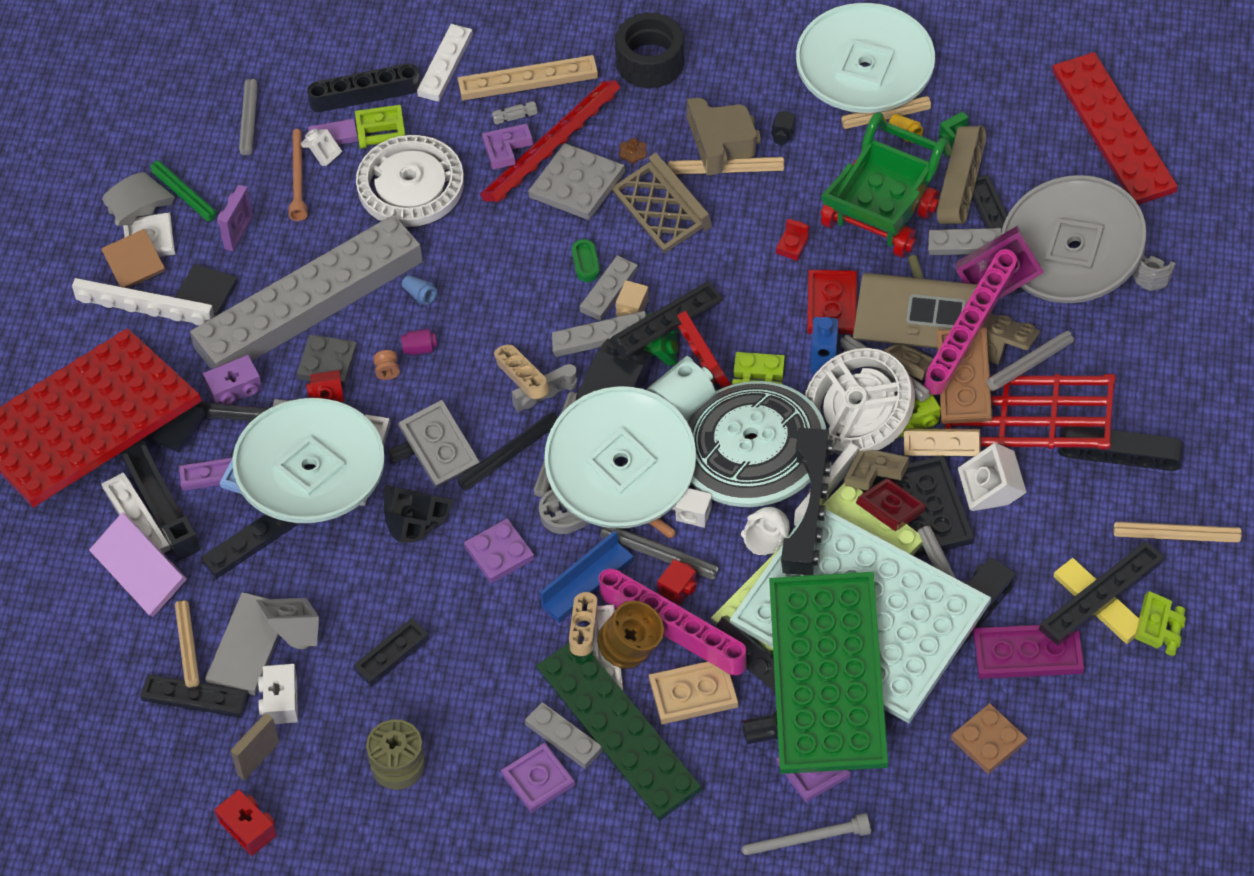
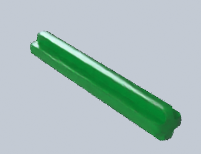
[150,160,217,222]

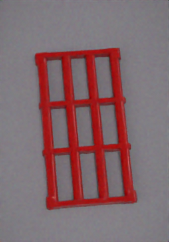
[945,374,1116,449]

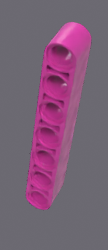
[924,249,1017,395]
[599,569,747,675]

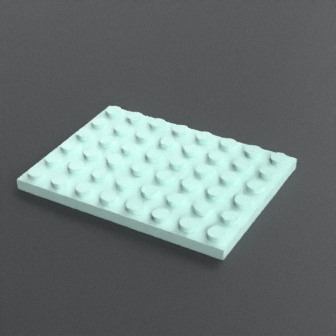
[730,510,991,724]

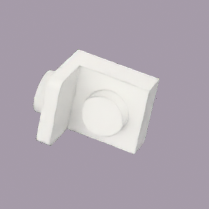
[300,129,342,166]

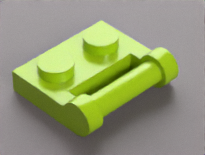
[355,105,405,149]

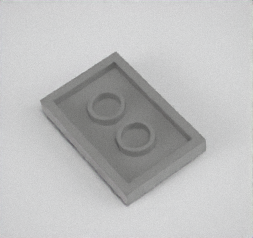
[398,400,480,488]

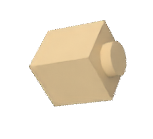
[616,280,649,317]

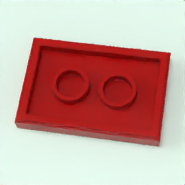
[807,270,857,335]

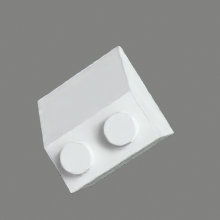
[958,443,1027,511]

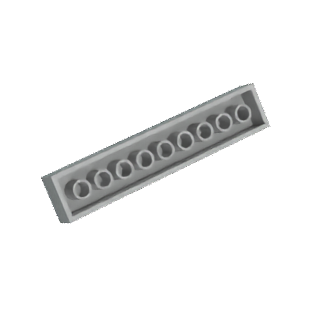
[190,214,422,370]

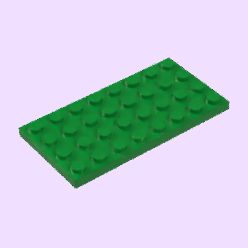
[769,572,888,774]

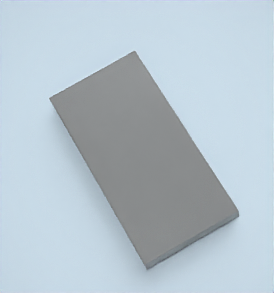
[205,592,280,696]

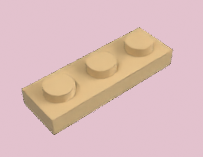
[904,429,981,456]

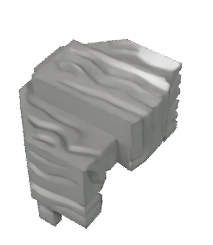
[1132,251,1176,291]

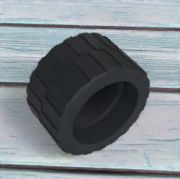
[615,12,685,89]

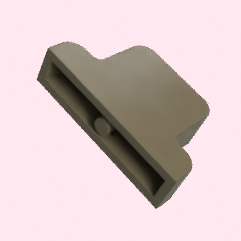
[686,98,760,175]

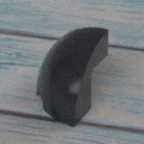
[384,485,454,543]

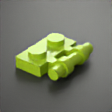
[732,352,785,385]
[1135,591,1186,656]

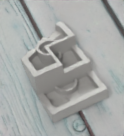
[102,172,175,226]

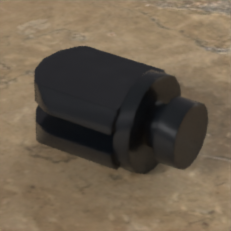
[771,111,796,145]

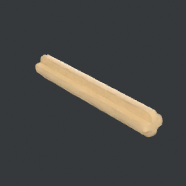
[841,96,931,129]
[175,600,199,688]

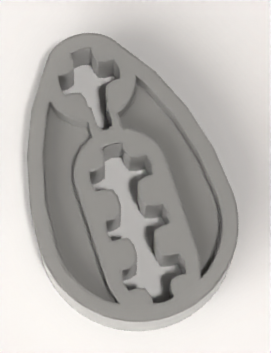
[539,489,590,534]

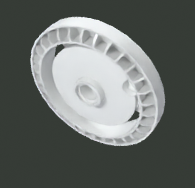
[356,135,464,227]
[805,348,915,455]

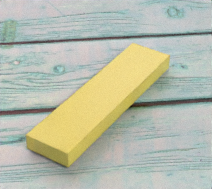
[1054,558,1139,644]

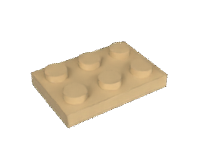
[649,662,738,725]

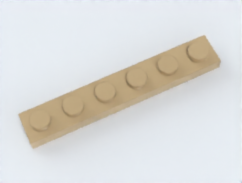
[458,55,598,101]

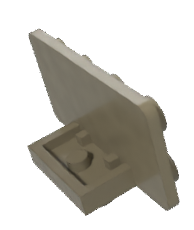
[975,313,1040,365]

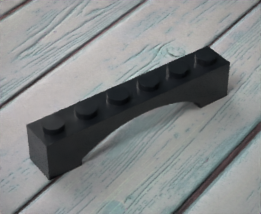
[781,428,834,575]
[119,439,200,561]

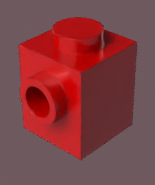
[306,370,344,402]
[657,559,698,606]

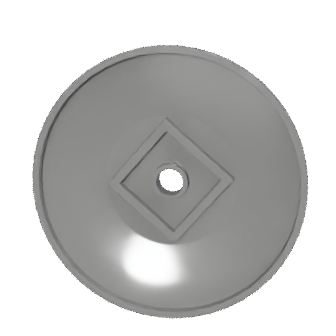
[1001,175,1147,303]

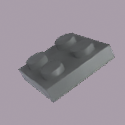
[297,335,357,387]

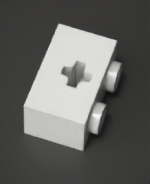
[258,664,298,724]

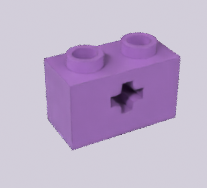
[203,355,262,404]

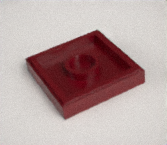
[856,478,926,532]

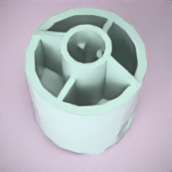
[647,356,716,420]

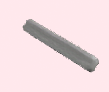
[239,79,258,156]

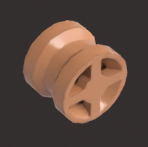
[373,350,400,380]

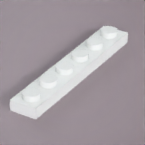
[72,278,215,326]

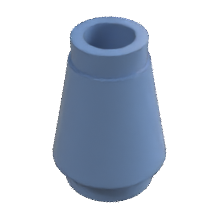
[402,275,437,305]

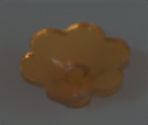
[619,138,647,163]

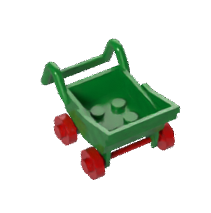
[821,112,952,258]

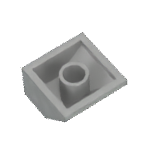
[256,598,319,649]

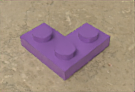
[482,124,533,169]

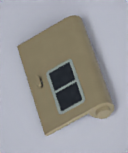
[853,273,984,349]

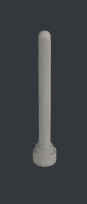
[742,813,871,855]

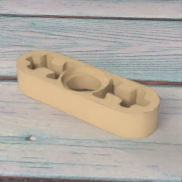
[569,592,598,656]

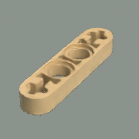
[494,345,550,399]

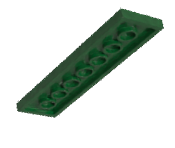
[536,639,702,821]

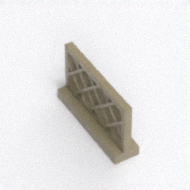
[612,153,712,254]

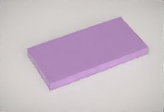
[89,512,187,617]

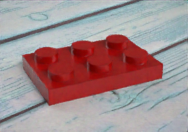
[677,311,731,388]

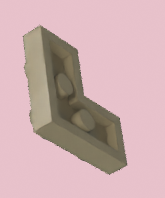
[845,450,909,491]

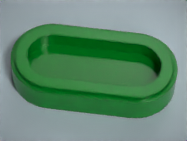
[572,239,600,282]

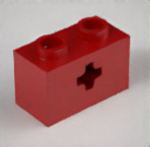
[214,790,276,856]

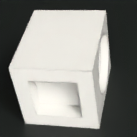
[672,488,712,528]

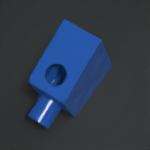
[810,317,838,373]

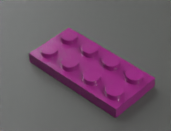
[973,625,1084,679]

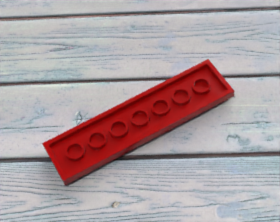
[1052,52,1178,205]

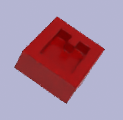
[776,219,810,261]

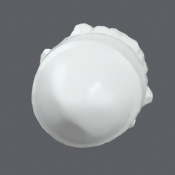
[741,507,790,555]

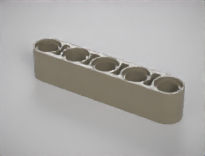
[937,125,986,224]

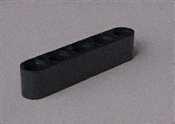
[307,63,420,112]
[1058,427,1183,471]

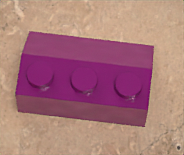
[955,226,1044,304]

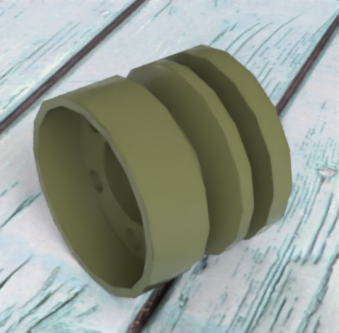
[366,719,426,790]

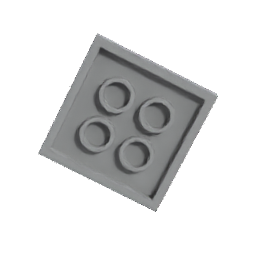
[528,143,625,220]

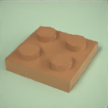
[951,703,1027,775]

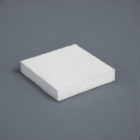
[123,212,175,257]

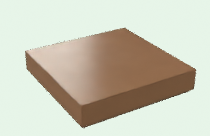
[101,228,165,288]

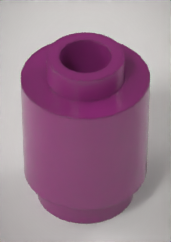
[401,328,437,356]

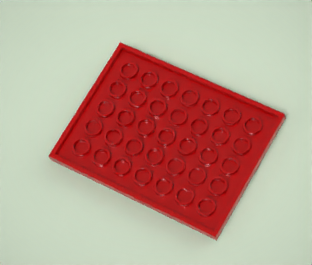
[0,328,202,508]

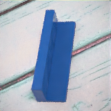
[540,531,634,623]

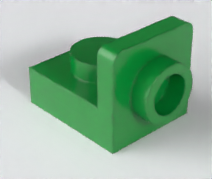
[938,111,968,149]

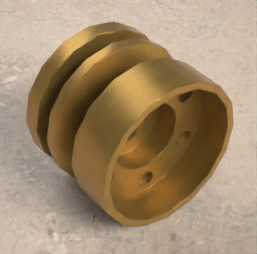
[597,601,664,669]

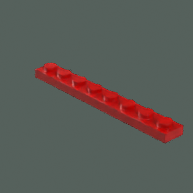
[480,80,620,202]

